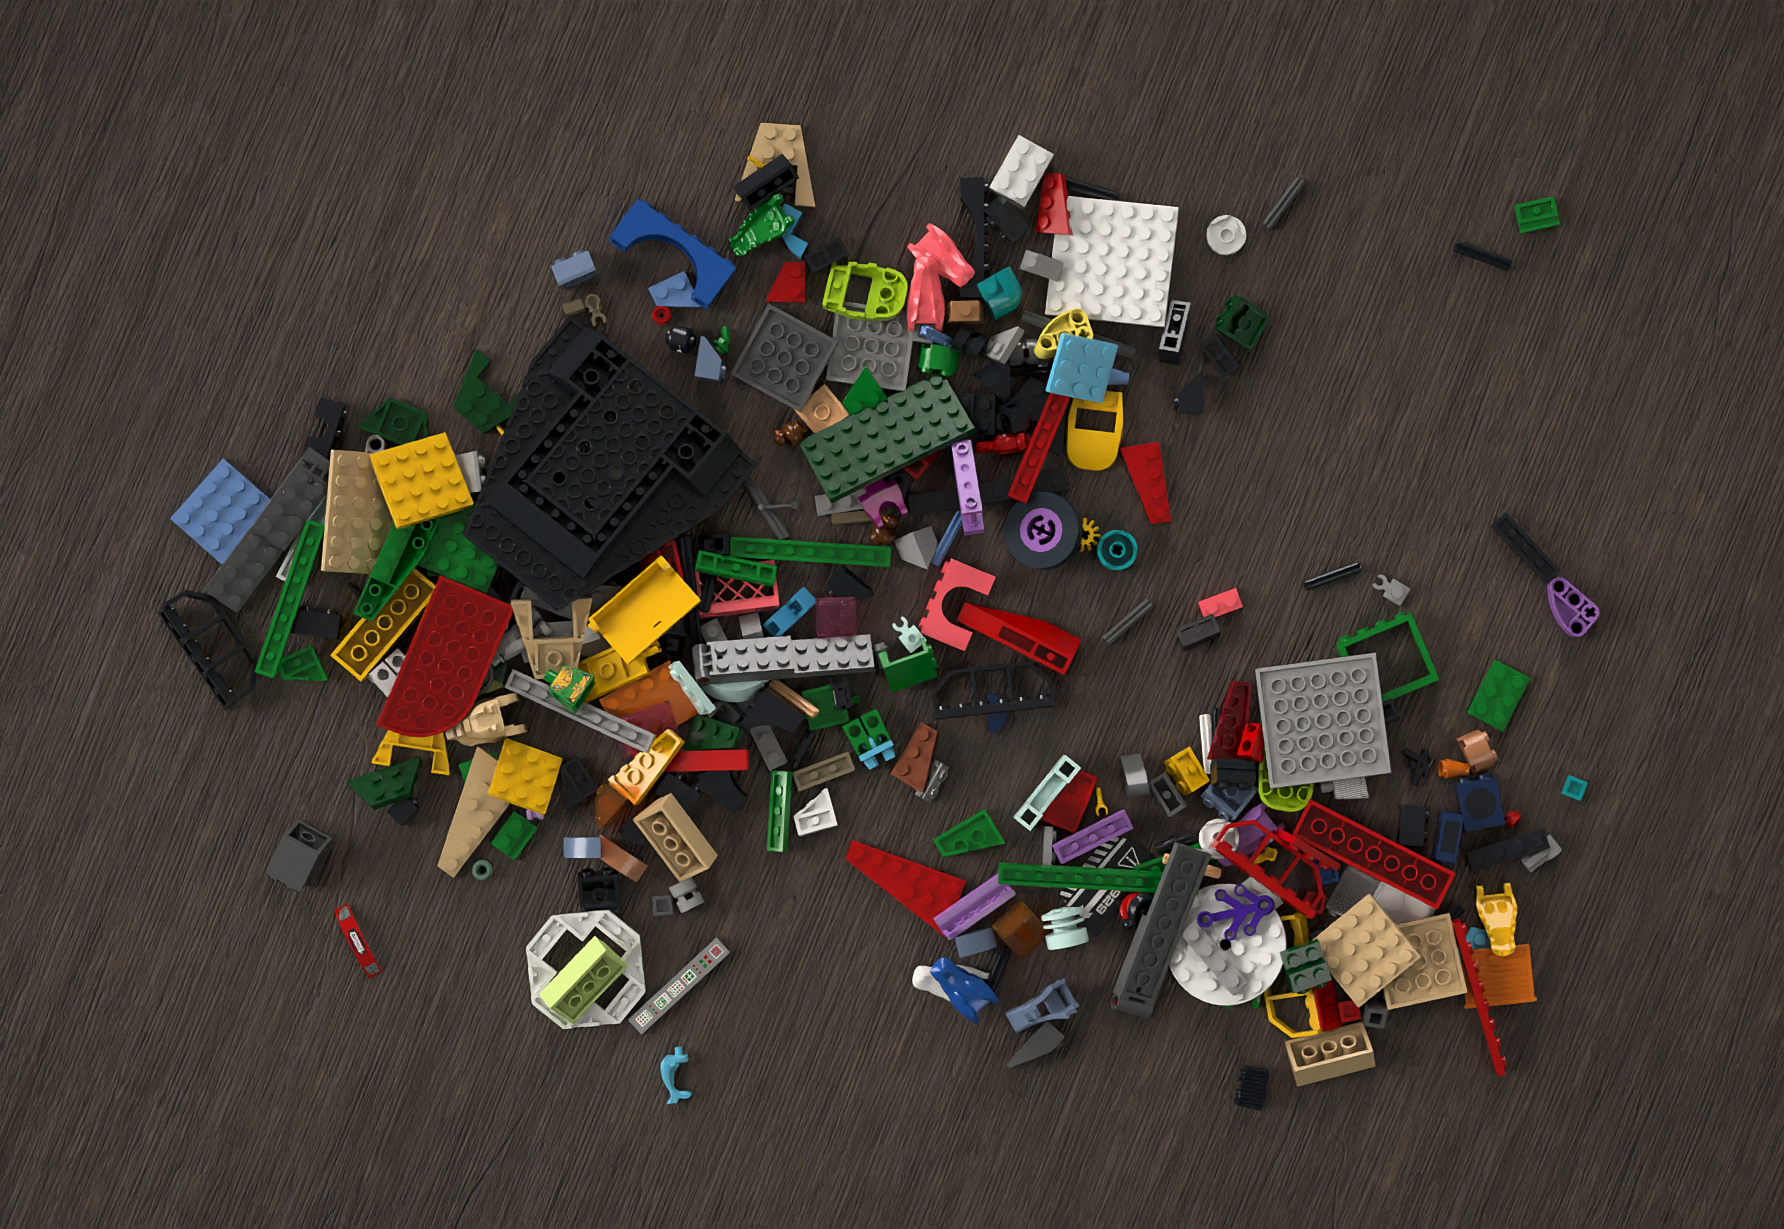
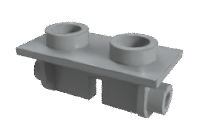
[915,759,949,802]

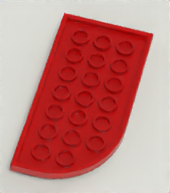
[376,575,513,737]

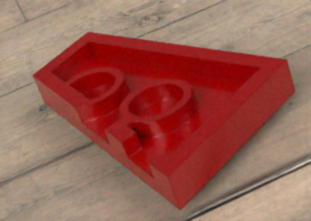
[1035,173,1073,236]
[1040,770,1098,833]
[1274,828,1341,871]

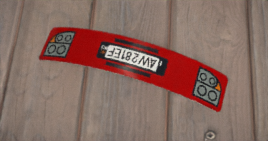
[334,904,383,979]

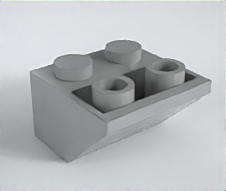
[455,451,486,495]

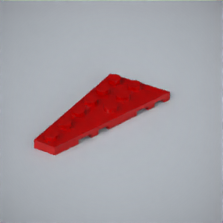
[846,840,966,938]

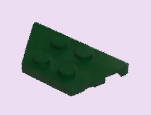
[357,397,429,445]
[347,756,423,810]

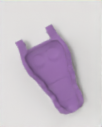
[1217,802,1286,867]

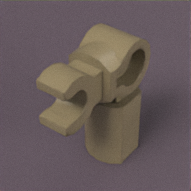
[562,294,607,326]

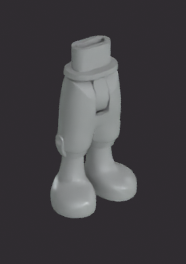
[491,604,554,666]

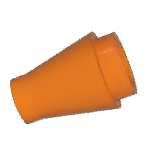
[1438,759,1470,779]

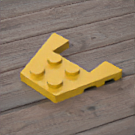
[372,730,450,775]

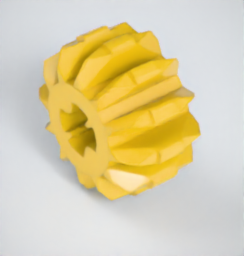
[1080,518,1101,552]

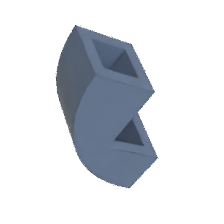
[563,837,602,858]
[955,927,998,958]

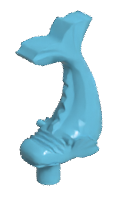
[660,1046,692,1104]

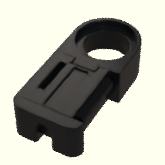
[829,674,852,711]

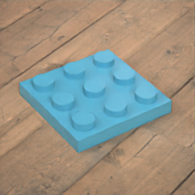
[1046,333,1118,403]

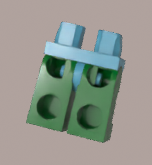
[842,708,895,770]

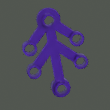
[1197,884,1275,941]

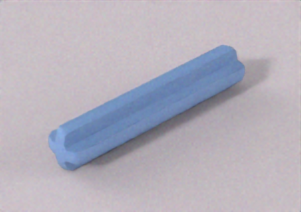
[931,511,962,566]

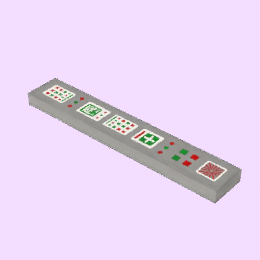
[628,937,730,1034]

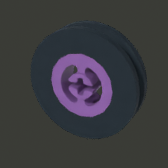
[1004,492,1083,570]

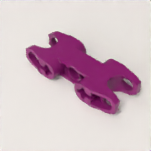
[858,479,908,530]

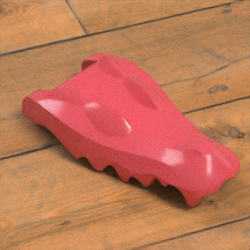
[907,223,975,288]
[906,256,945,332]

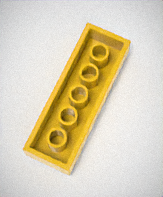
[330,567,436,682]

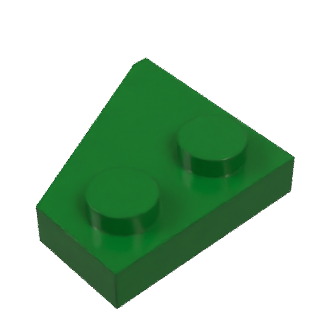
[842,365,887,415]
[278,645,329,681]

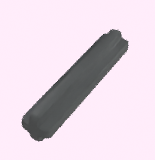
[1263,177,1305,229]
[1103,599,1153,644]

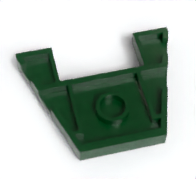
[452,350,520,434]

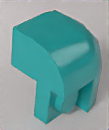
[976,266,1022,322]

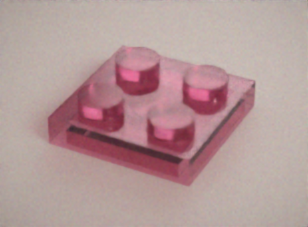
[815,597,857,637]

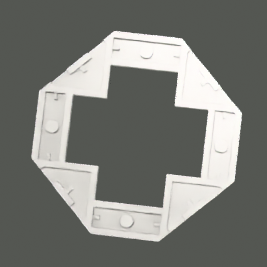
[526,909,646,1029]

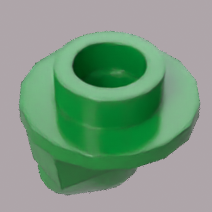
[713,326,730,355]

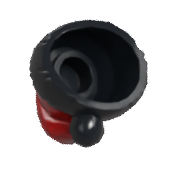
[1119,892,1153,930]

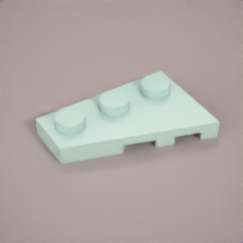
[668,661,716,715]

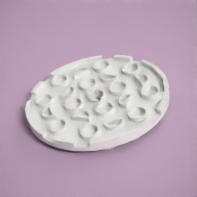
[1169,884,1287,1005]

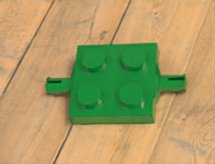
[801,683,860,731]

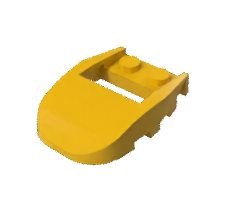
[1065,391,1123,471]

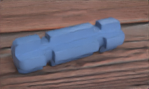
[920,326,953,347]

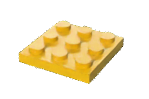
[487,738,563,815]

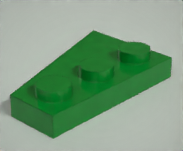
[933,809,1005,857]

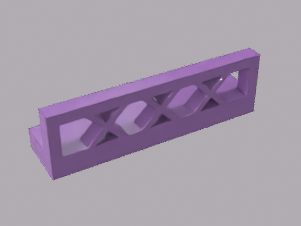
[1052,809,1133,864]
[933,873,1016,940]

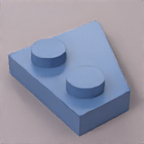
[648,271,701,308]

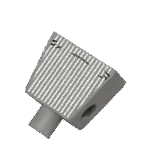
[1319,777,1369,799]

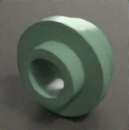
[472,860,493,880]

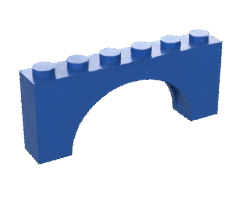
[609,199,736,310]

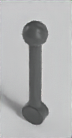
[758,501,799,512]

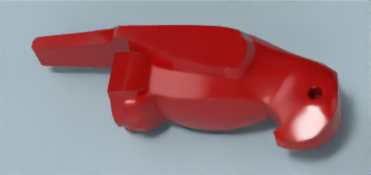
[976,433,1032,455]

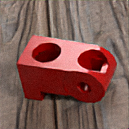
[1237,723,1264,763]

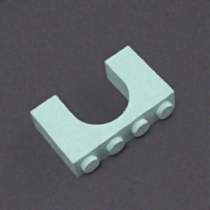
[1013,755,1081,831]

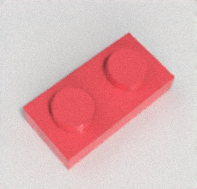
[1198,588,1243,617]

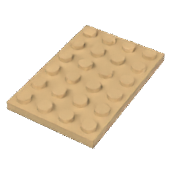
[321,449,394,574]

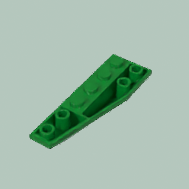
[353,518,440,622]

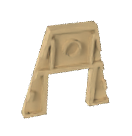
[735,123,815,207]
[511,596,592,679]

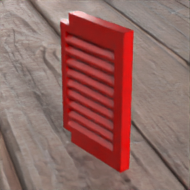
[1312,979,1342,1032]

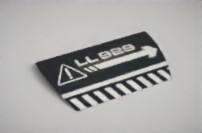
[1060,836,1155,937]

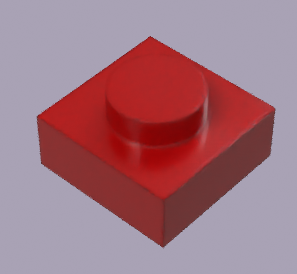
[1304,890,1327,915]
[1337,999,1361,1023]

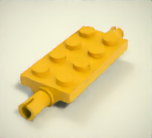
[577,640,662,703]

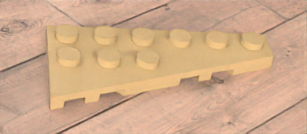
[437,746,510,878]

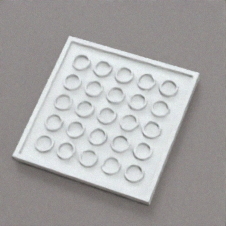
[1045,196,1179,328]

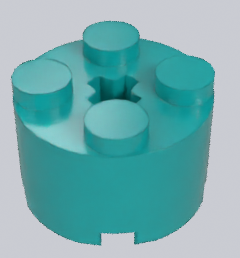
[1096,530,1137,571]

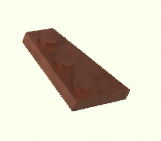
[891,722,940,794]

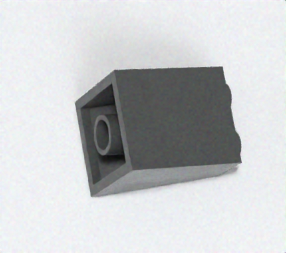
[265,819,332,892]

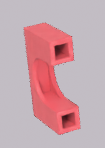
[918,558,995,652]

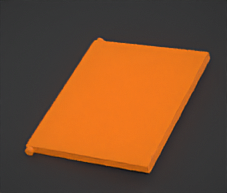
[1460,944,1537,1009]

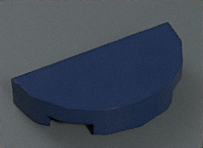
[987,693,1008,733]

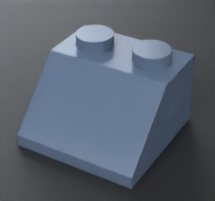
[551,249,599,290]
[695,336,726,383]

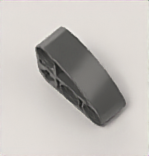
[1120,753,1150,798]

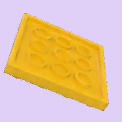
[369,432,474,530]

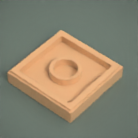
[794,384,850,434]

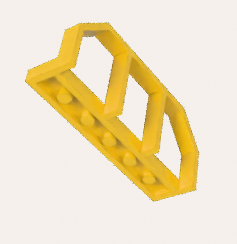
[1264,912,1324,1038]

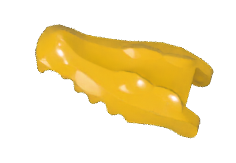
[1476,882,1517,956]

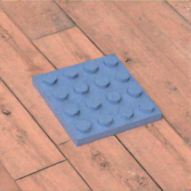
[170,459,270,564]

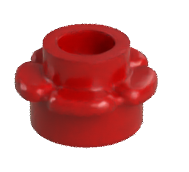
[652,306,672,325]
[1504,810,1522,828]

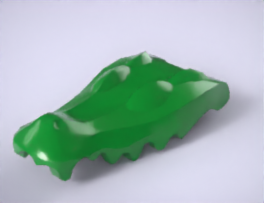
[729,193,795,257]

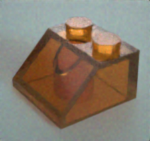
[595,783,628,829]
[991,900,1051,959]

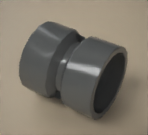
[1010,338,1039,366]

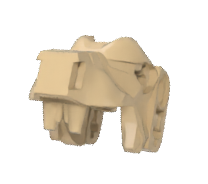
[445,693,527,746]

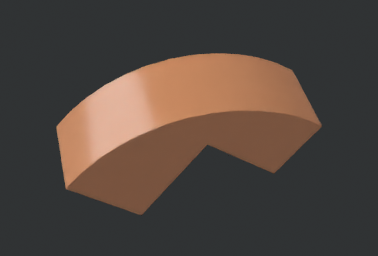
[599,835,648,882]

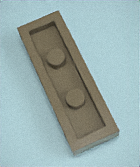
[792,752,855,791]

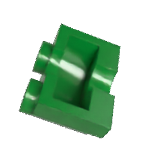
[917,344,960,377]

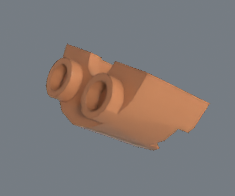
[1456,729,1498,775]

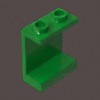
[878,638,938,693]

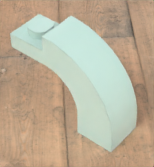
[702,680,769,702]

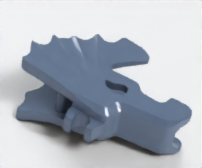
[1005,978,1080,1033]

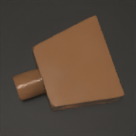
[945,301,984,325]

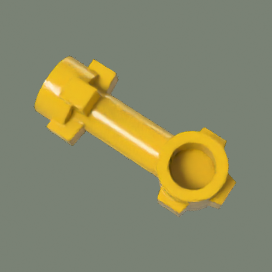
[1247,846,1278,866]

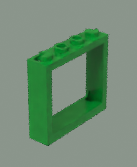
[1335,611,1439,702]

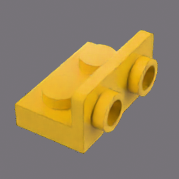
[1163,746,1210,796]

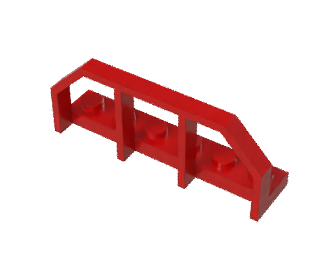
[1209,820,1323,919]

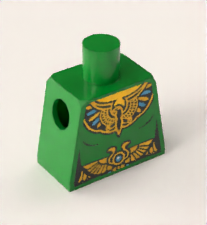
[544,665,596,714]

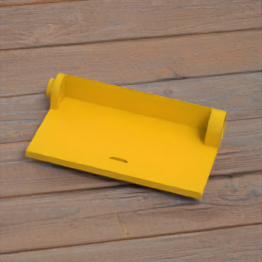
[588,555,701,665]

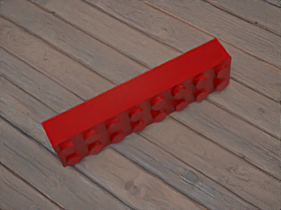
[1292,799,1456,910]

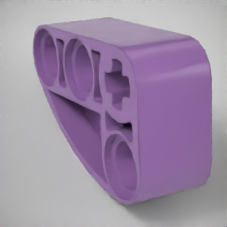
[1547,577,1600,637]

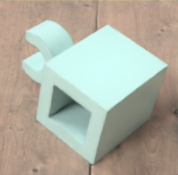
[892,616,927,653]

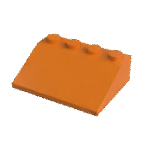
[599,660,699,752]

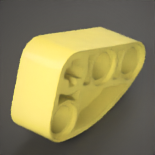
[1034,309,1093,359]

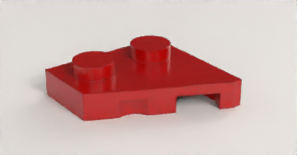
[766,262,806,303]

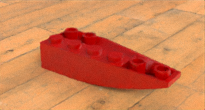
[956,602,1081,675]

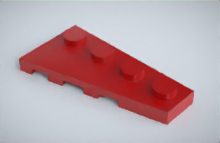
[1119,442,1171,524]

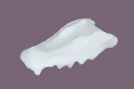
[912,965,990,1002]

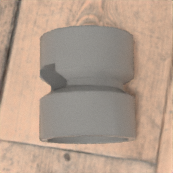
[669,877,705,913]

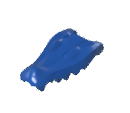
[930,957,1000,1024]

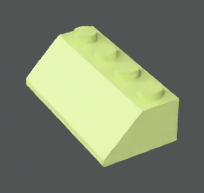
[539,936,628,1024]

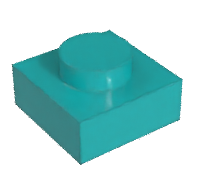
[1561,775,1588,801]

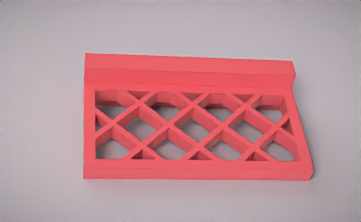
[695,560,780,619]

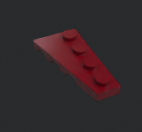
[1207,681,1253,760]

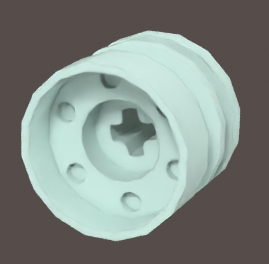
[1041,906,1089,950]

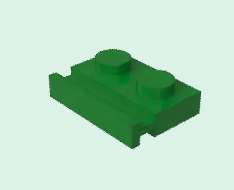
[1514,196,1560,234]
[491,811,538,860]

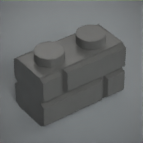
[1148,771,1187,817]

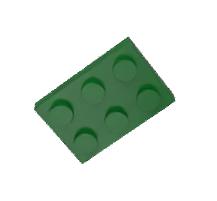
[1466,660,1531,732]

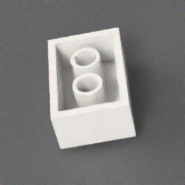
[989,135,1054,210]

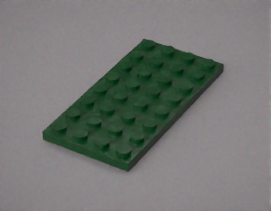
[799,372,976,504]

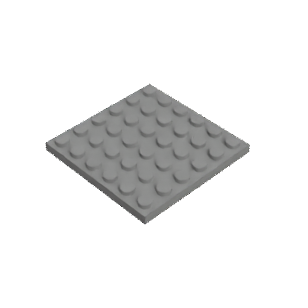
[1255,653,1392,789]

